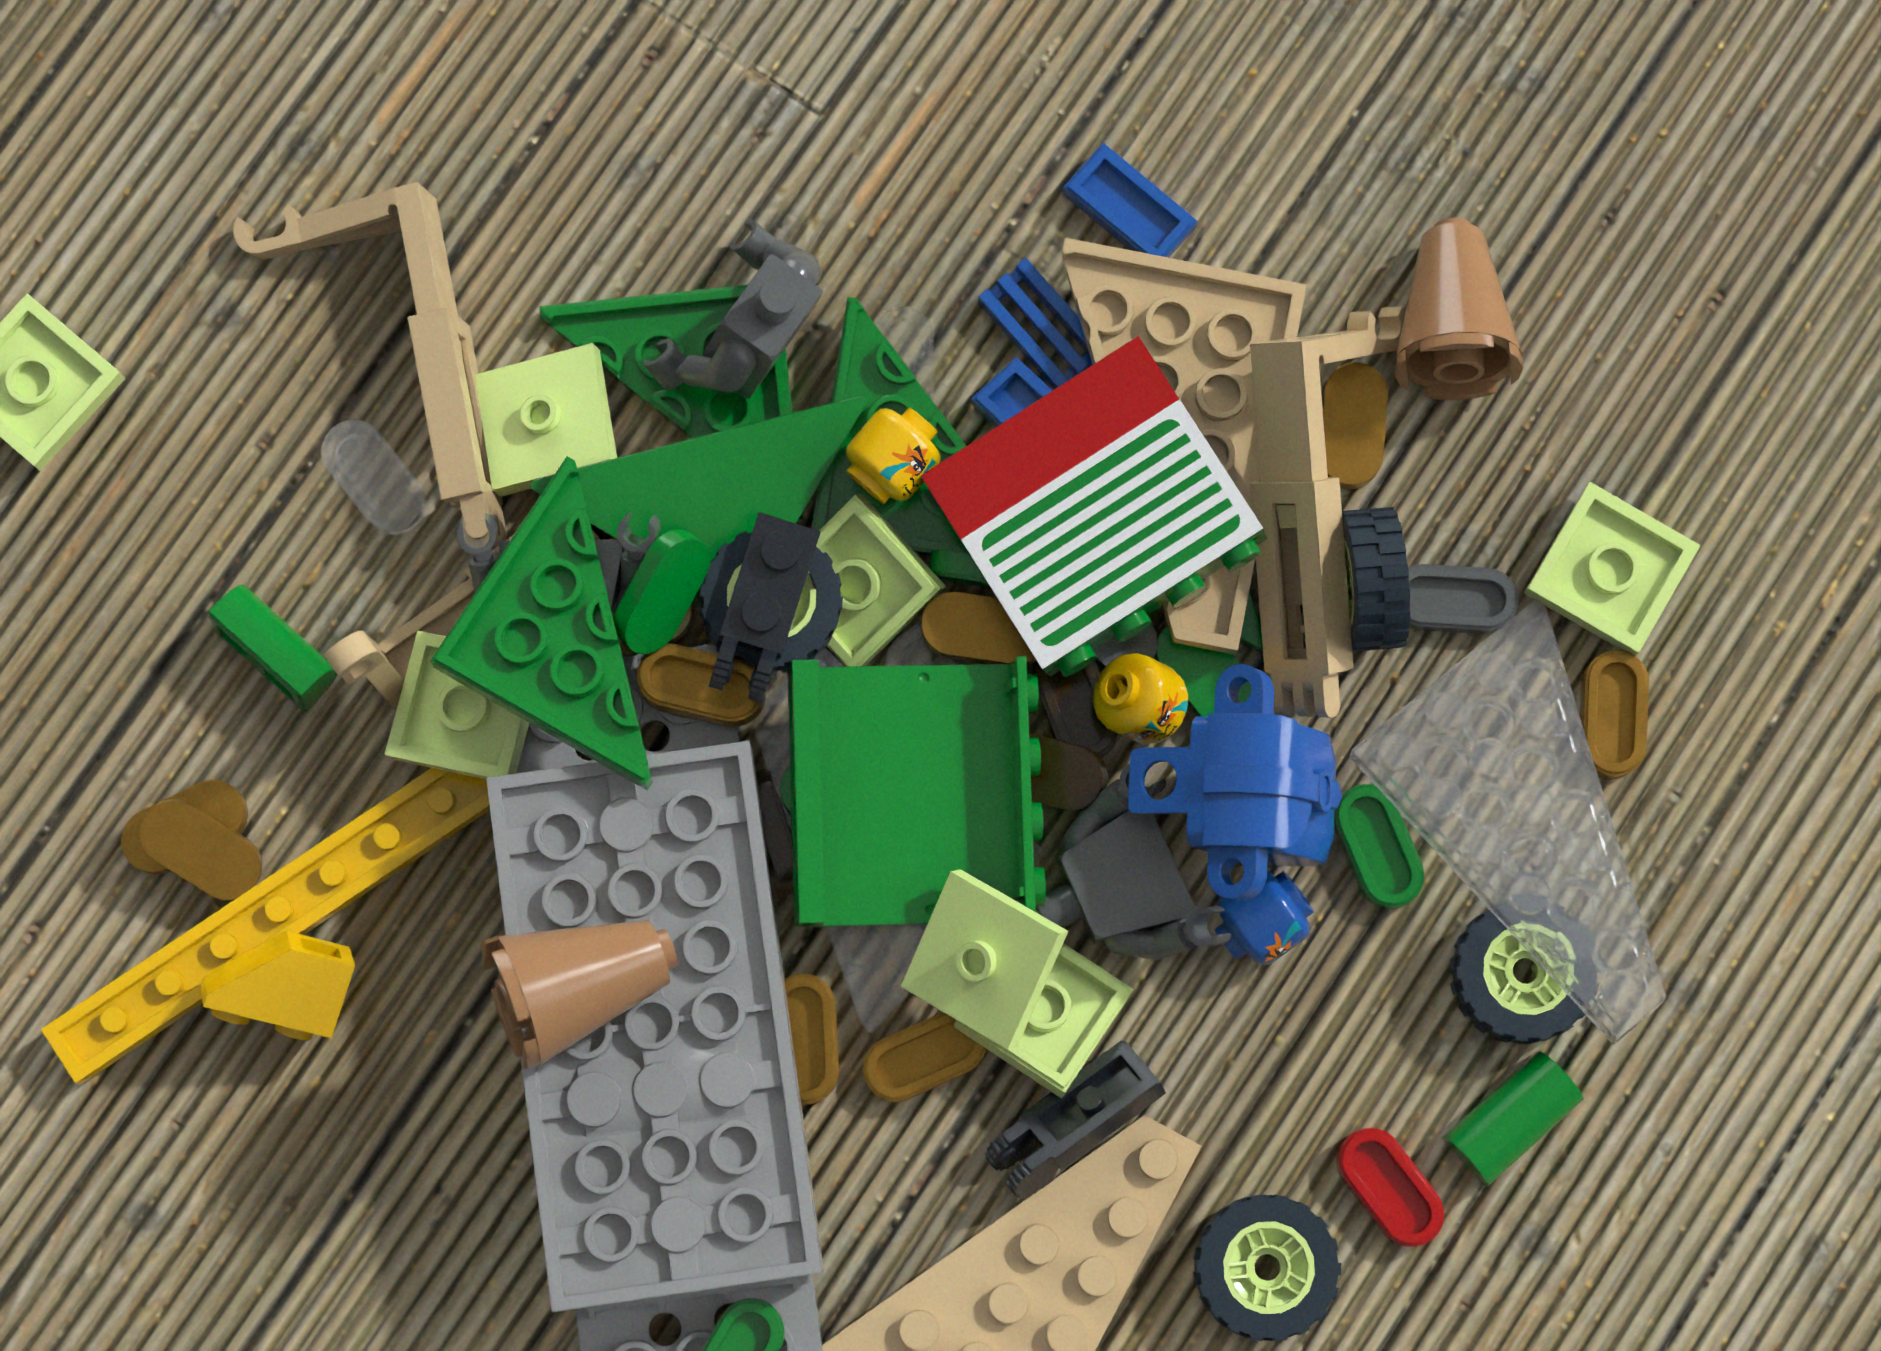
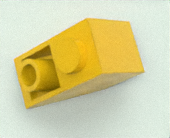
[200,931,355,1040]

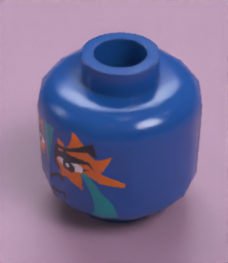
[1214,870,1314,965]

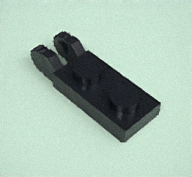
[708,512,821,703]
[985,1040,1166,1199]

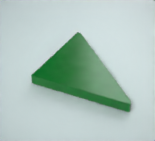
[539,285,804,520]
[812,297,970,555]
[530,396,867,587]
[430,456,653,791]

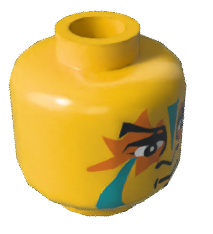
[846,407,940,504]
[1093,653,1188,744]

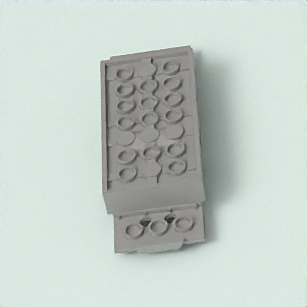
[486,644,824,1351]

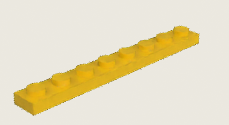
[41,768,490,1085]

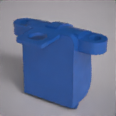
[1128,664,1342,901]

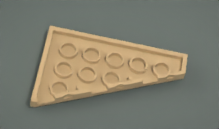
[1062,238,1307,655]
[822,1115,1202,1351]

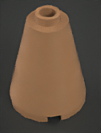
[1395,218,1523,400]
[481,920,678,1071]

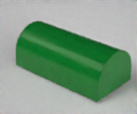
[208,585,337,711]
[1441,1051,1584,1187]

